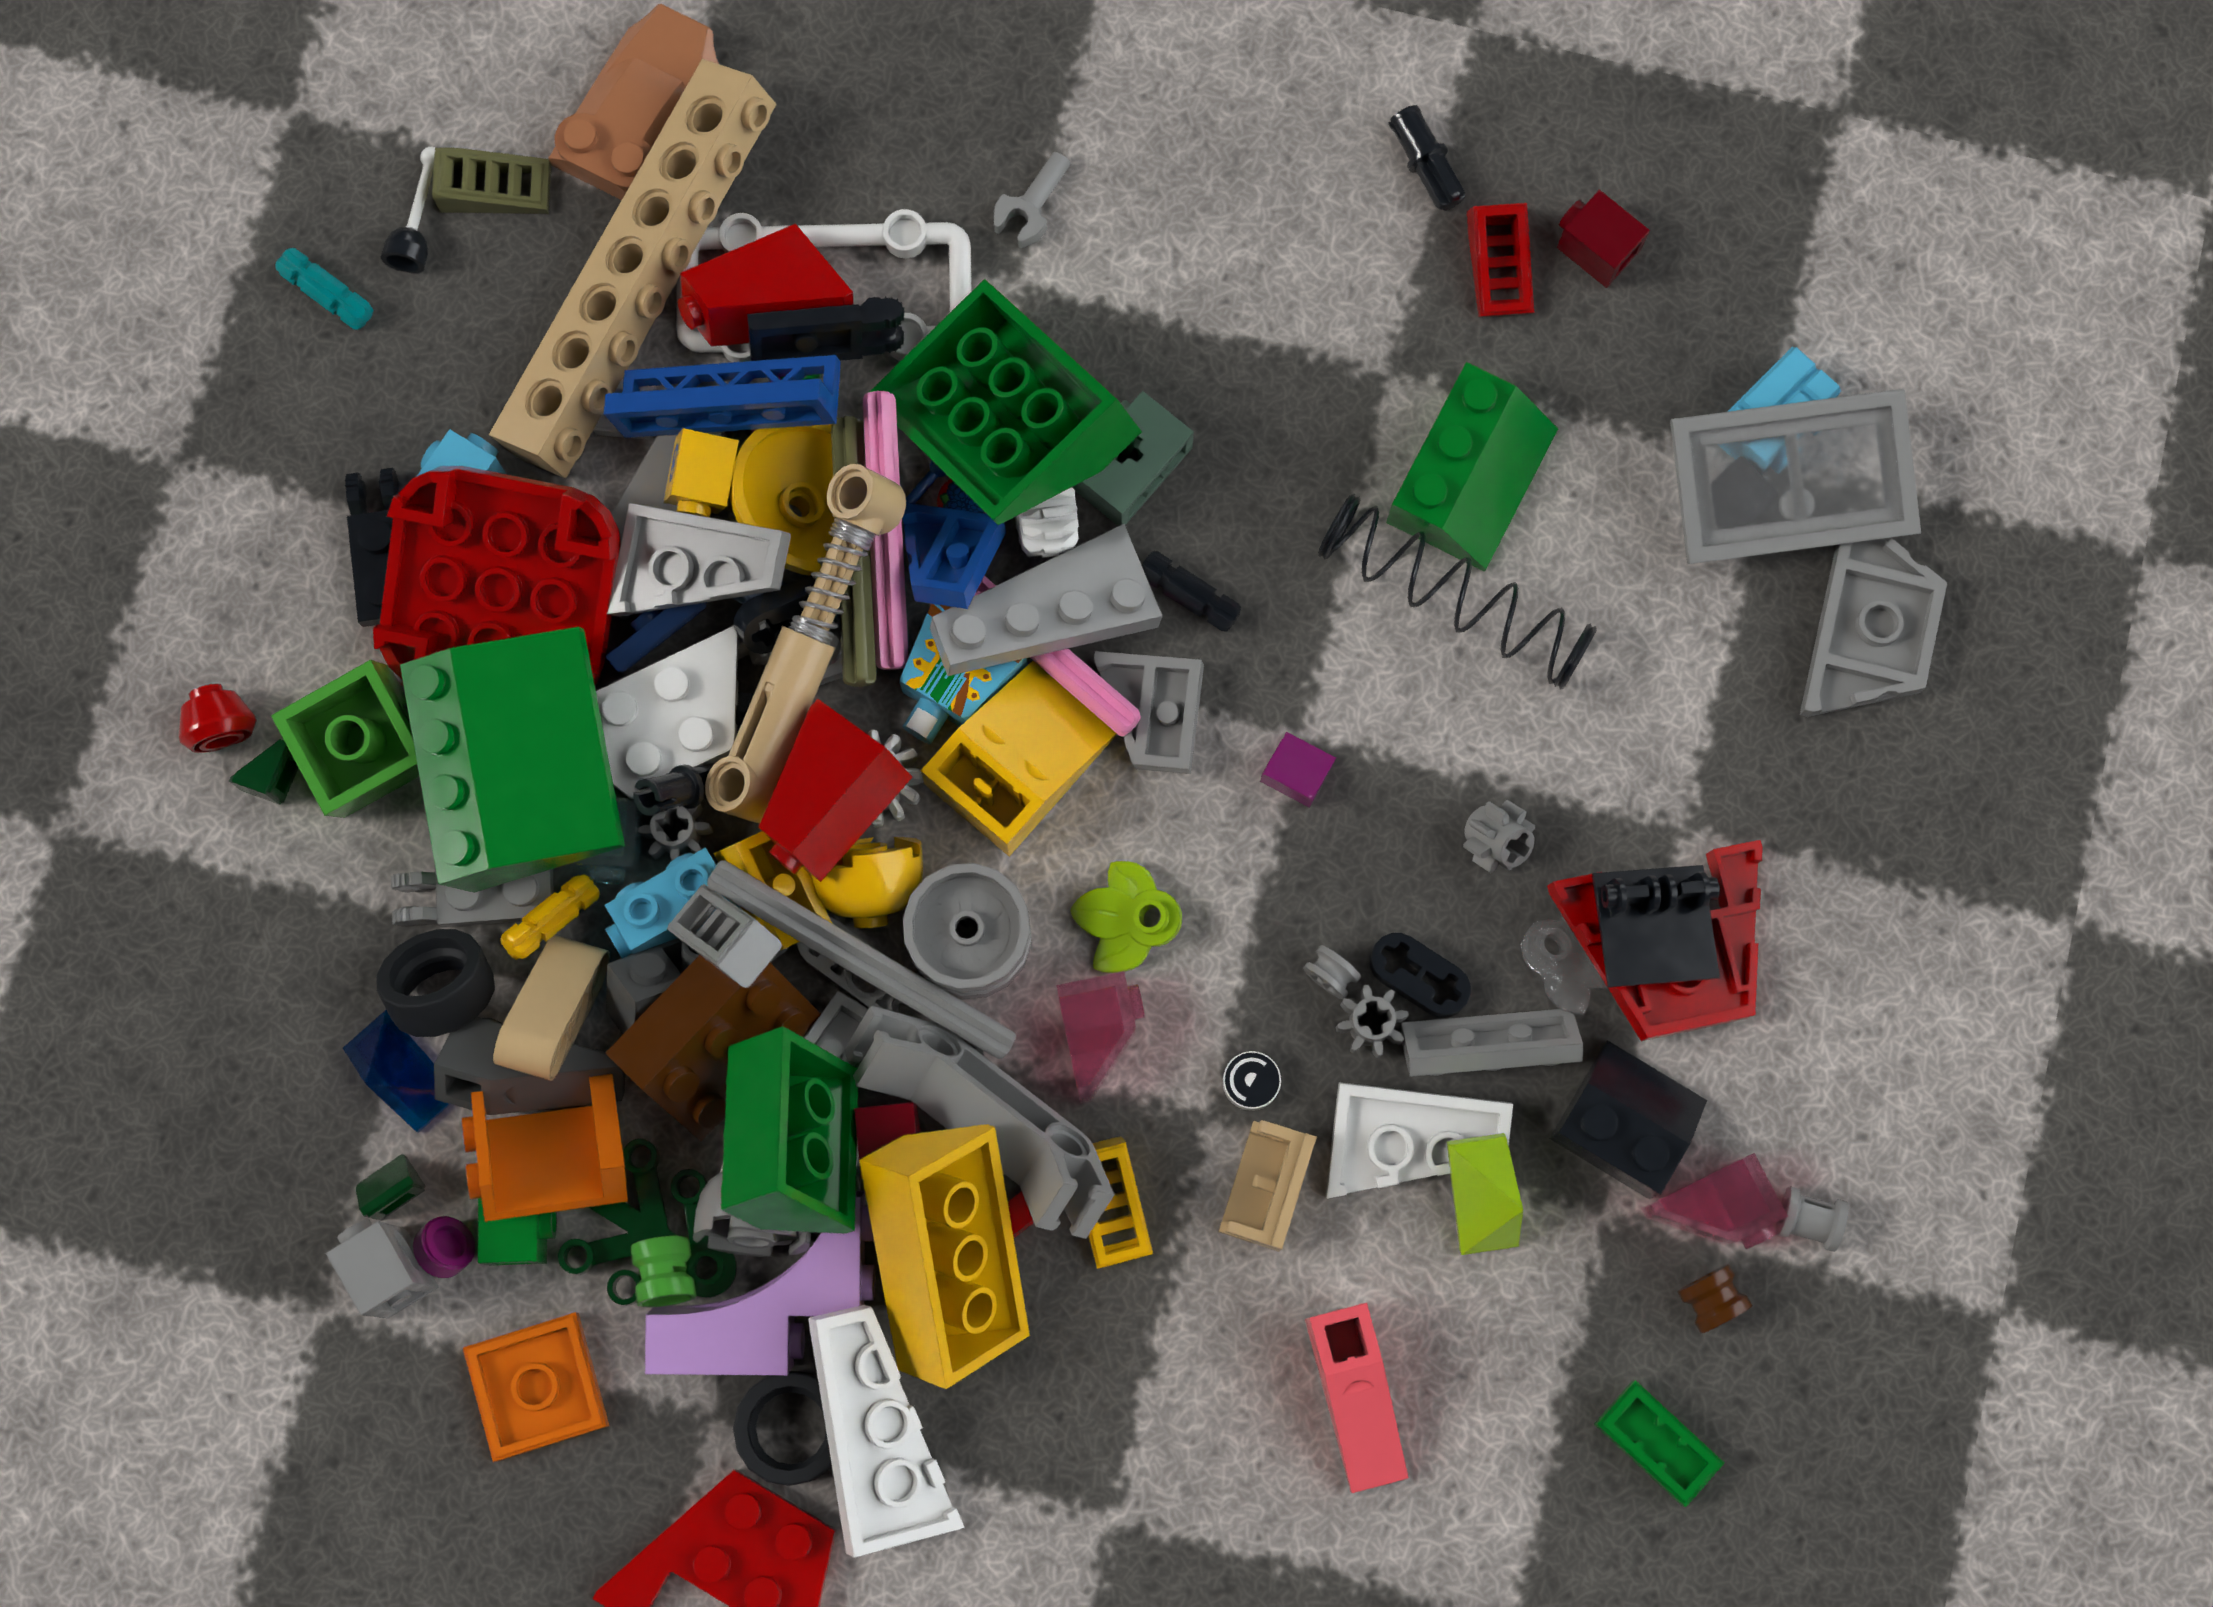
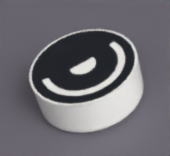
[1223,1051,1281,1111]

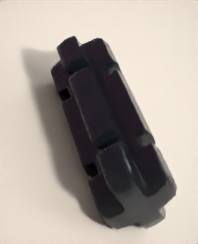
[1142,551,1241,632]

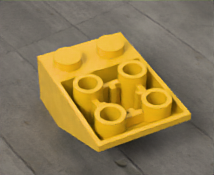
[920,661,1117,857]

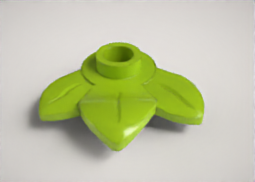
[1070,861,1182,973]

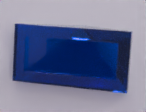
[343,1010,450,1133]

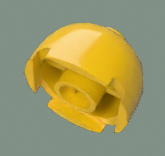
[809,837,923,928]

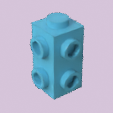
[605,847,740,958]

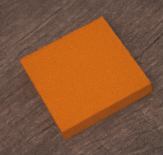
[463,1312,610,1462]

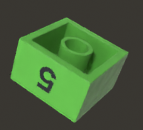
[271,660,419,818]

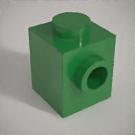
[478,1198,557,1266]

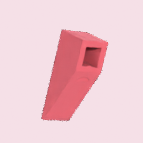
[1305,1303,1409,1493]

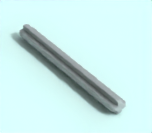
[707,860,1016,1059]

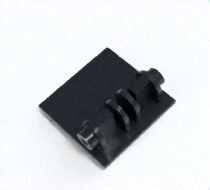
[1592,865,1720,988]

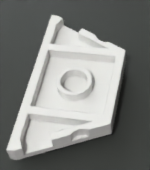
[596,626,740,801]

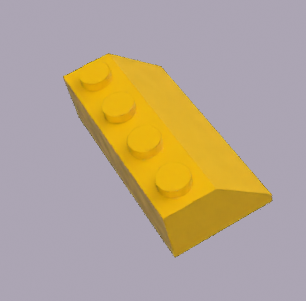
[859,1124,1030,1389]

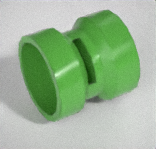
[631,1236,696,1308]

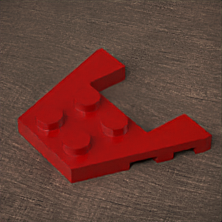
[1547,840,1763,1042]
[592,1469,836,1607]

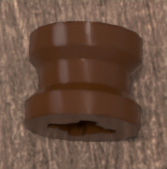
[1677,1264,1752,1334]

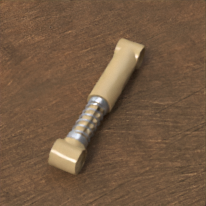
[705,464,906,823]

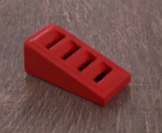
[1467,203,1534,317]

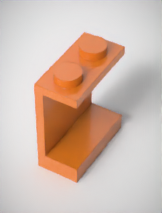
[462,1074,628,1222]

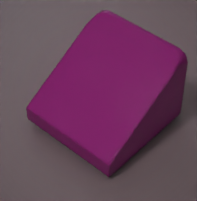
[1260,732,1336,808]

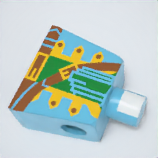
[900,604,1028,744]

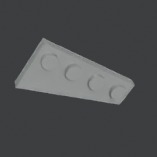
[930,524,1162,676]

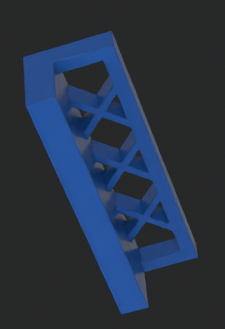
[604,355,841,438]

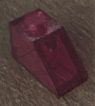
[1056,971,1145,1104]
[1641,1153,1788,1249]

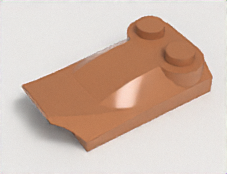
[549,4,718,200]

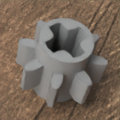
[1463,800,1535,873]
[638,804,713,861]
[1336,985,1409,1058]

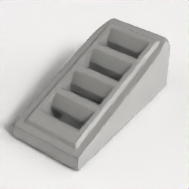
[667,884,782,988]

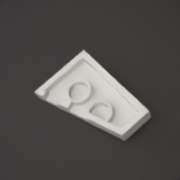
[1326,1082,1513,1199]

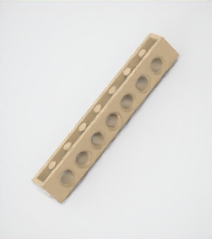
[489,59,776,478]

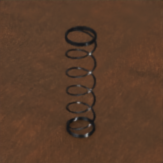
[1318,494,1597,690]

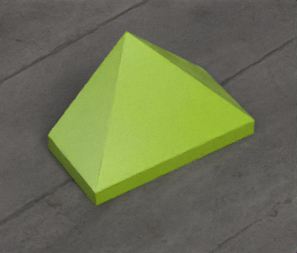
[1446,1133,1524,1255]

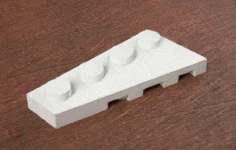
[808,1305,965,1558]

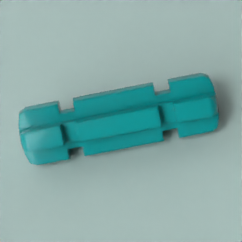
[275,248,374,330]

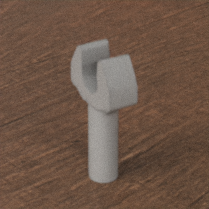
[994,152,1071,248]

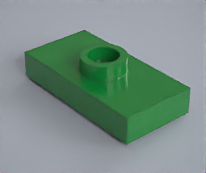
[1594,1380,1725,1507]

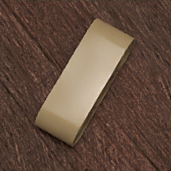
[493,935,610,1081]

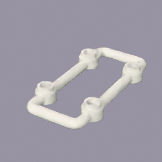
[676,209,971,362]

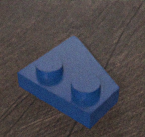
[902,503,1006,609]

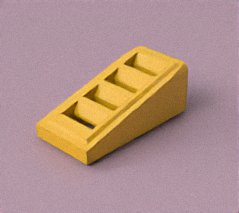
[1088,1136,1153,1269]

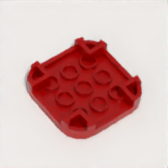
[373,466,620,686]

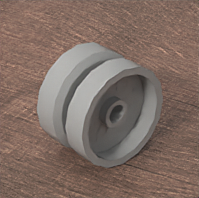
[903,863,1032,1000]

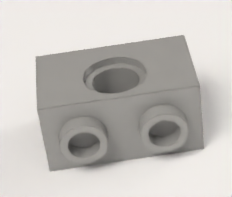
[326,1219,439,1319]

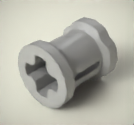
[1776,1186,1849,1252]

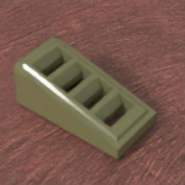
[432,147,551,214]

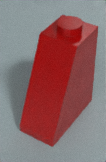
[678,223,854,347]
[758,698,913,882]

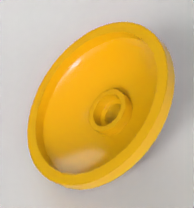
[729,424,835,576]

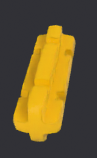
[500,874,600,960]

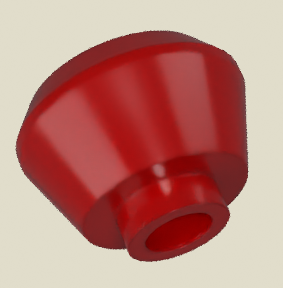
[179,684,257,753]

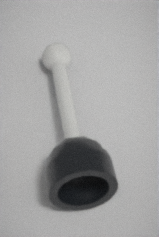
[381,147,435,274]

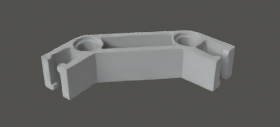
[844,1005,1114,1239]

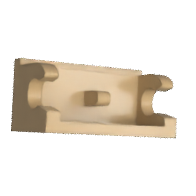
[1218,1120,1317,1252]

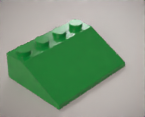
[870,279,1142,525]
[400,627,625,893]

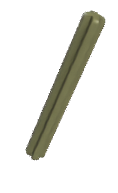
[831,416,876,687]

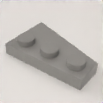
[607,503,791,617]

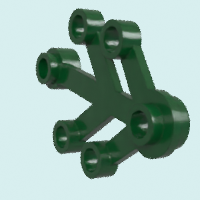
[558,1139,737,1306]

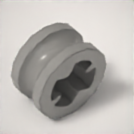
[1303,945,1361,999]

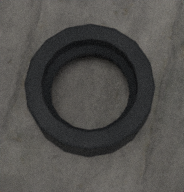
[376,929,495,1037]
[733,1371,832,1486]

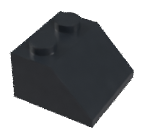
[1549,1040,1707,1199]

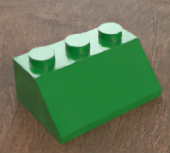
[1386,362,1558,572]
[721,1026,858,1234]

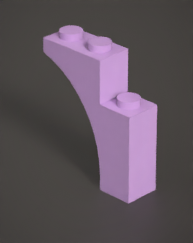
[645,1191,875,1375]

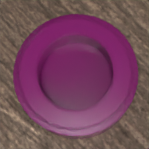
[413,1216,476,1278]

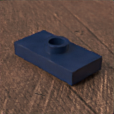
[605,602,707,674]

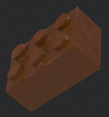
[605,955,821,1141]

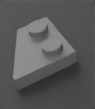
[1094,651,1204,774]

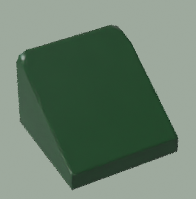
[229,739,299,805]
[356,1154,426,1220]

